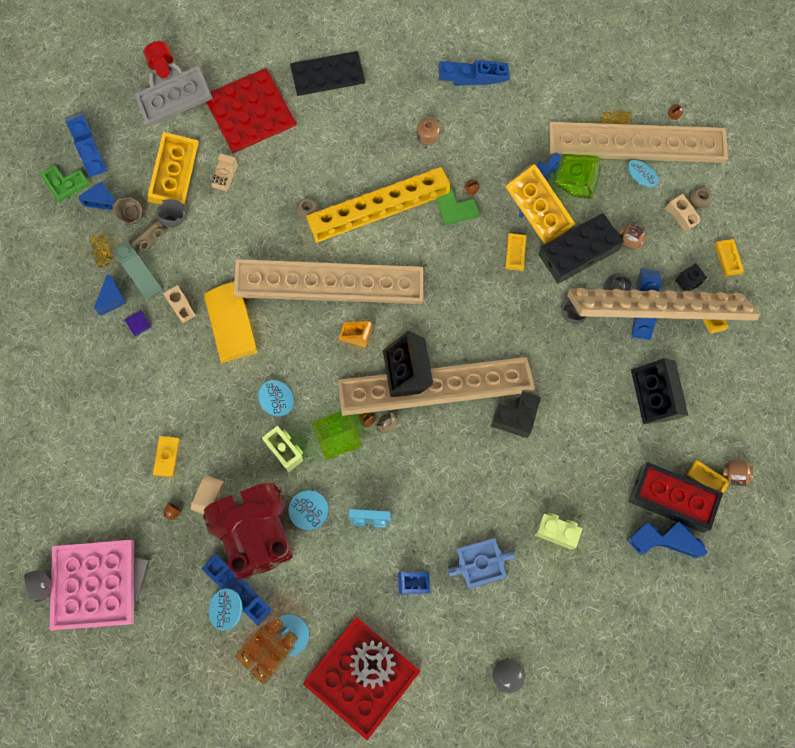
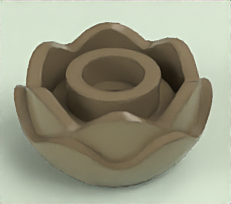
[689,187,712,208]
[296,198,319,220]
[376,412,398,434]

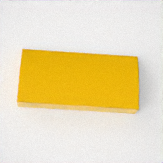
[148,132,199,205]
[505,164,575,244]
[204,282,258,363]

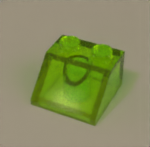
[555,154,601,199]
[311,411,362,460]

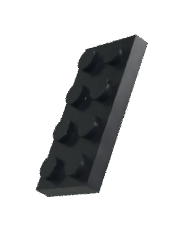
[290,51,365,96]

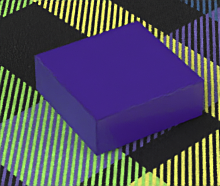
[125,311,151,337]

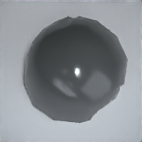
[156,199,185,228]
[603,273,632,291]
[561,297,587,324]
[24,570,52,603]
[492,659,524,694]

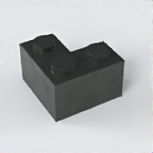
[491,391,541,438]

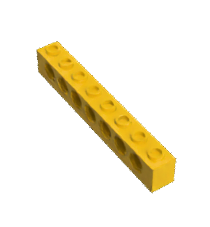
[306,167,450,243]

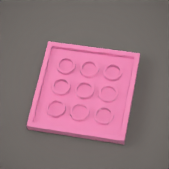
[50,540,134,630]

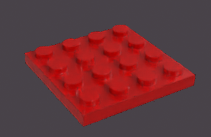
[206,68,297,154]
[303,617,421,741]

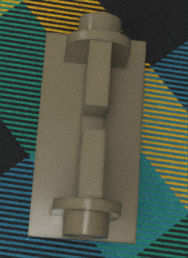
[129,220,167,256]

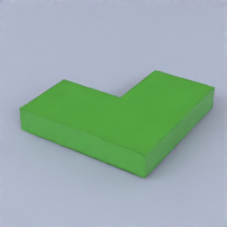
[40,164,90,202]
[436,187,480,226]

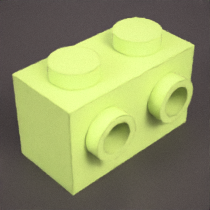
[262,426,304,473]
[534,513,583,550]

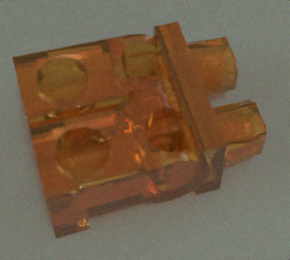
[234,617,298,685]

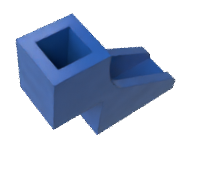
[65,111,107,177]
[632,268,662,340]
[626,522,708,558]

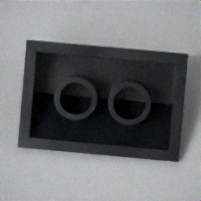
[383,330,434,397]
[631,358,689,424]

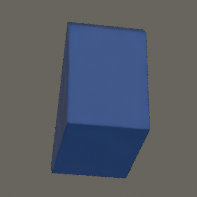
[78,181,116,210]
[94,275,126,315]
[398,572,430,595]

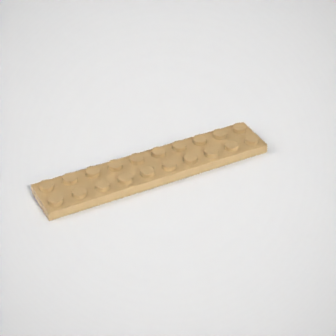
[549,122,728,163]
[234,259,423,304]
[567,288,760,320]
[338,357,535,416]

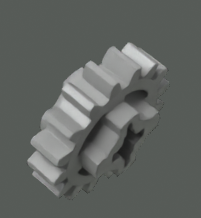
[350,641,396,689]

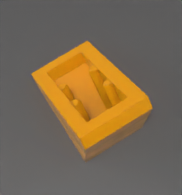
[338,321,372,348]

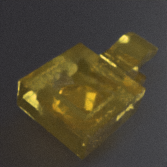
[600,111,632,125]
[89,234,113,268]

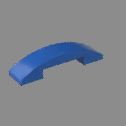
[201,554,273,626]

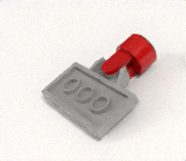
[135,41,213,127]

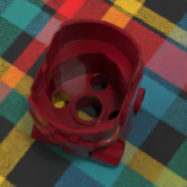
[203,483,293,580]

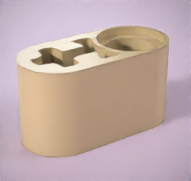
[191,475,225,514]

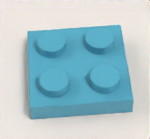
[349,509,390,528]

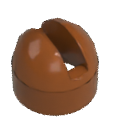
[668,104,683,120]
[465,179,479,195]
[359,412,375,427]
[163,503,182,520]

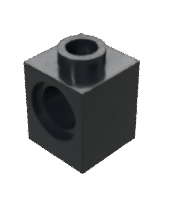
[675,263,707,292]

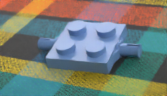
[447,538,516,589]

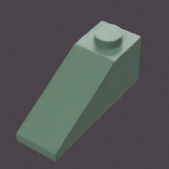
[112,241,163,301]

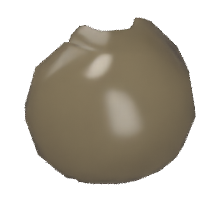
[113,197,143,225]

